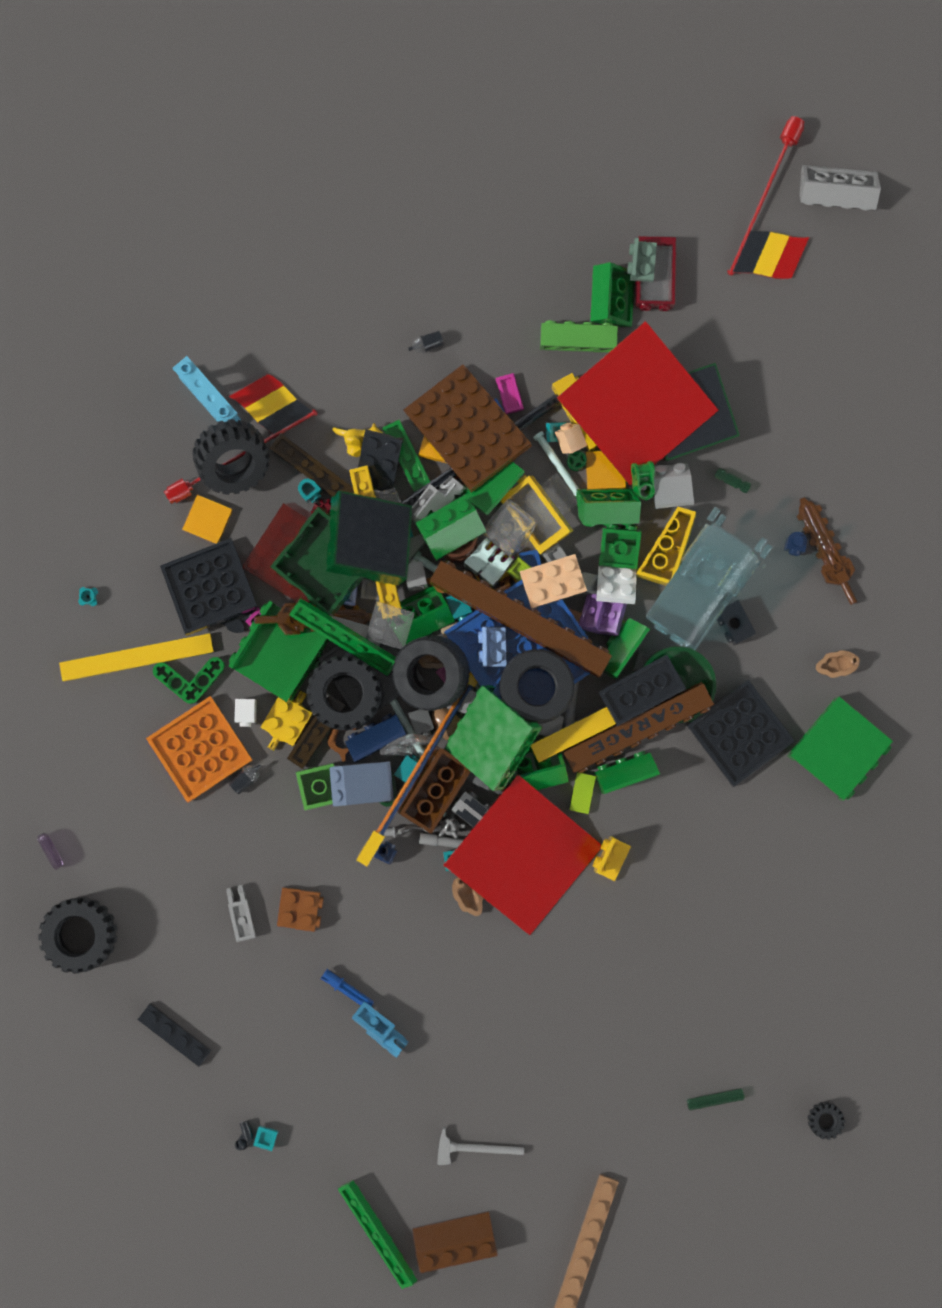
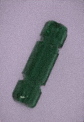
[715,468,751,493]

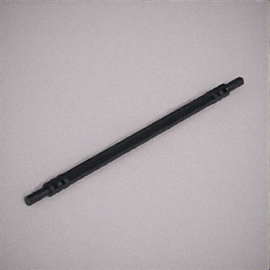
[401,394,561,506]

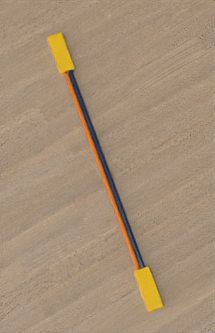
[356,672,478,867]

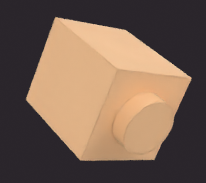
[555,423,587,453]

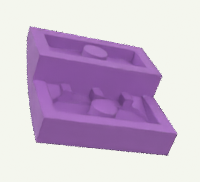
[579,594,627,636]

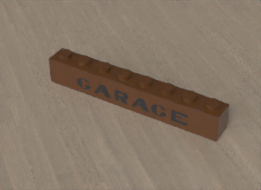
[563,682,714,773]

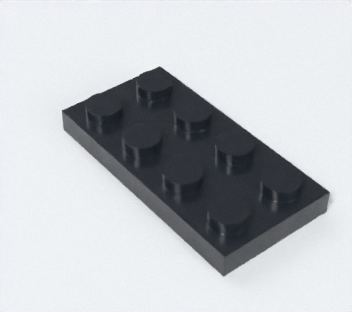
[598,655,686,726]

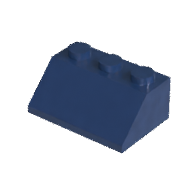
[345,713,407,762]

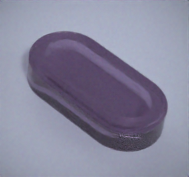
[37,833,63,870]

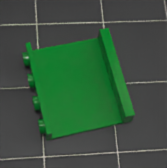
[229,601,330,704]
[445,685,542,791]
[787,697,893,801]

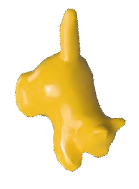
[332,423,383,457]

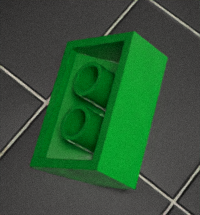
[590,262,634,327]
[460,462,525,515]
[576,488,641,527]
[416,494,486,561]
[389,586,455,647]
[603,618,650,679]
[509,747,569,790]
[594,751,660,794]

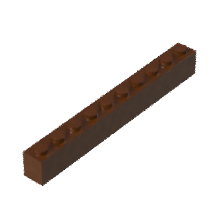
[430,561,612,678]

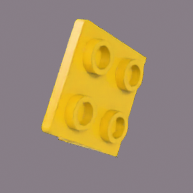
[592,836,631,881]

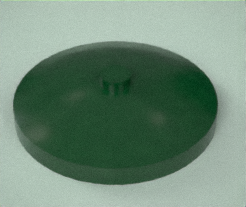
[643,646,717,723]

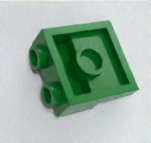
[599,524,641,569]

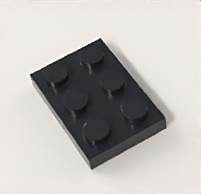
[358,429,403,494]

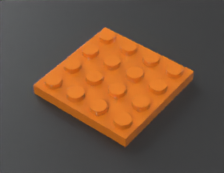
[146,696,253,803]

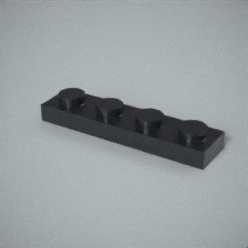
[137,1003,212,1067]

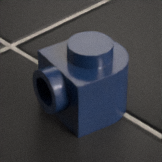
[784,532,807,556]
[373,841,397,865]

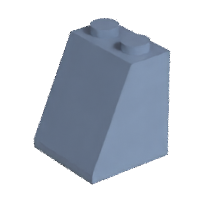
[330,762,394,806]

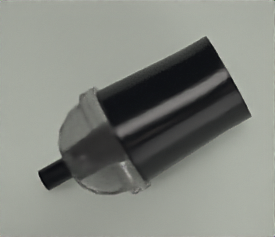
[408,331,444,354]
[229,764,262,794]

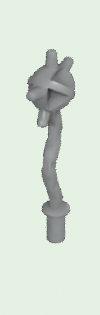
[379,813,465,838]

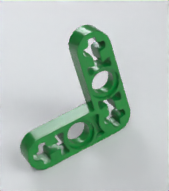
[153,657,225,704]

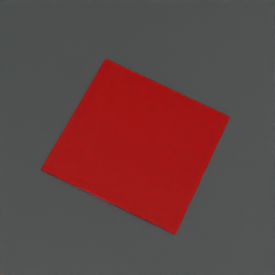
[557,321,718,486]
[443,775,601,935]

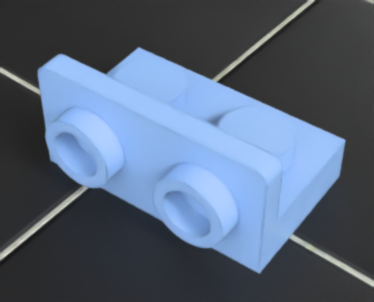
[478,627,506,667]

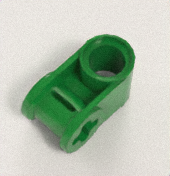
[631,461,655,500]

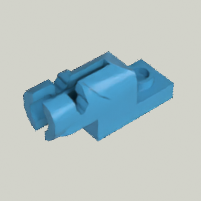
[352,1002,408,1058]

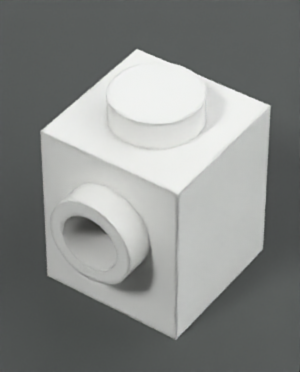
[235,699,257,727]

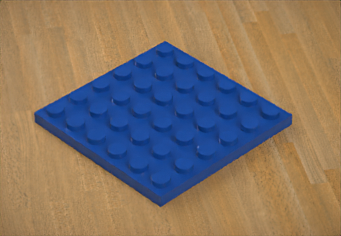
[444,580,593,705]

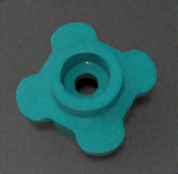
[78,587,98,606]

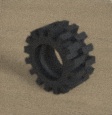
[807,1102,846,1140]

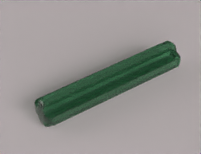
[687,1089,744,1111]

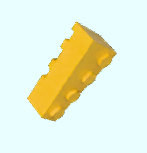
[636,507,696,588]

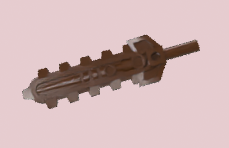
[796,497,857,605]
[254,603,373,635]

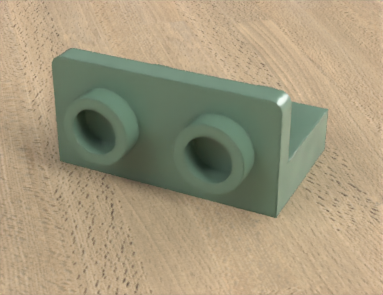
[627,238,657,282]

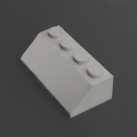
[800,165,881,211]

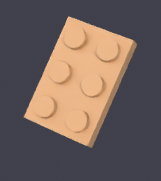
[519,554,587,608]

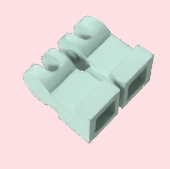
[464,538,514,589]

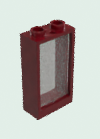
[635,236,676,312]

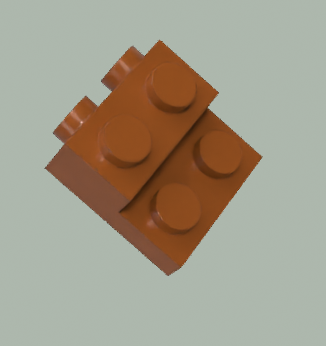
[277,887,324,932]

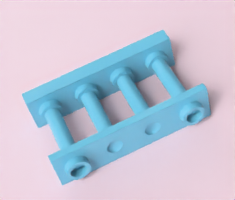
[172,356,241,422]

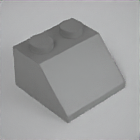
[653,463,694,509]

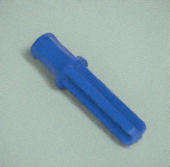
[320,968,374,1006]

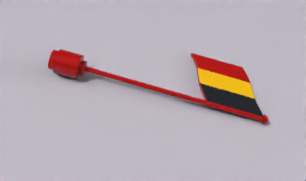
[727,116,809,279]
[163,374,318,504]

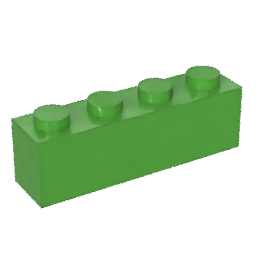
[540,320,618,353]

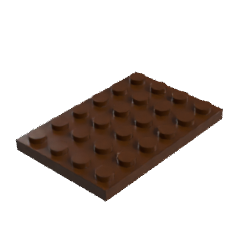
[403,364,532,493]

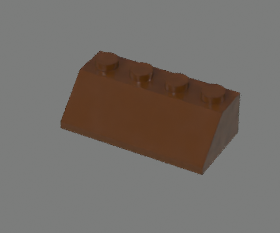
[397,746,471,834]
[413,1211,498,1273]

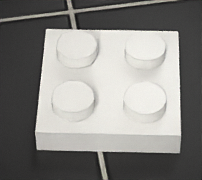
[596,565,637,604]

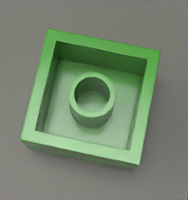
[296,763,334,810]

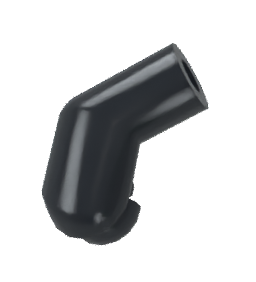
[235,1120,253,1151]

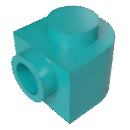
[298,479,322,504]

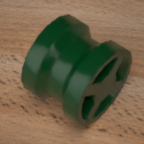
[567,450,587,472]

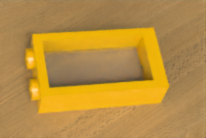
[501,475,574,554]

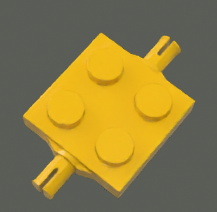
[260,691,313,751]

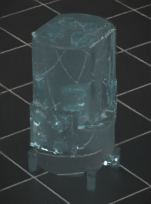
[645,507,773,650]

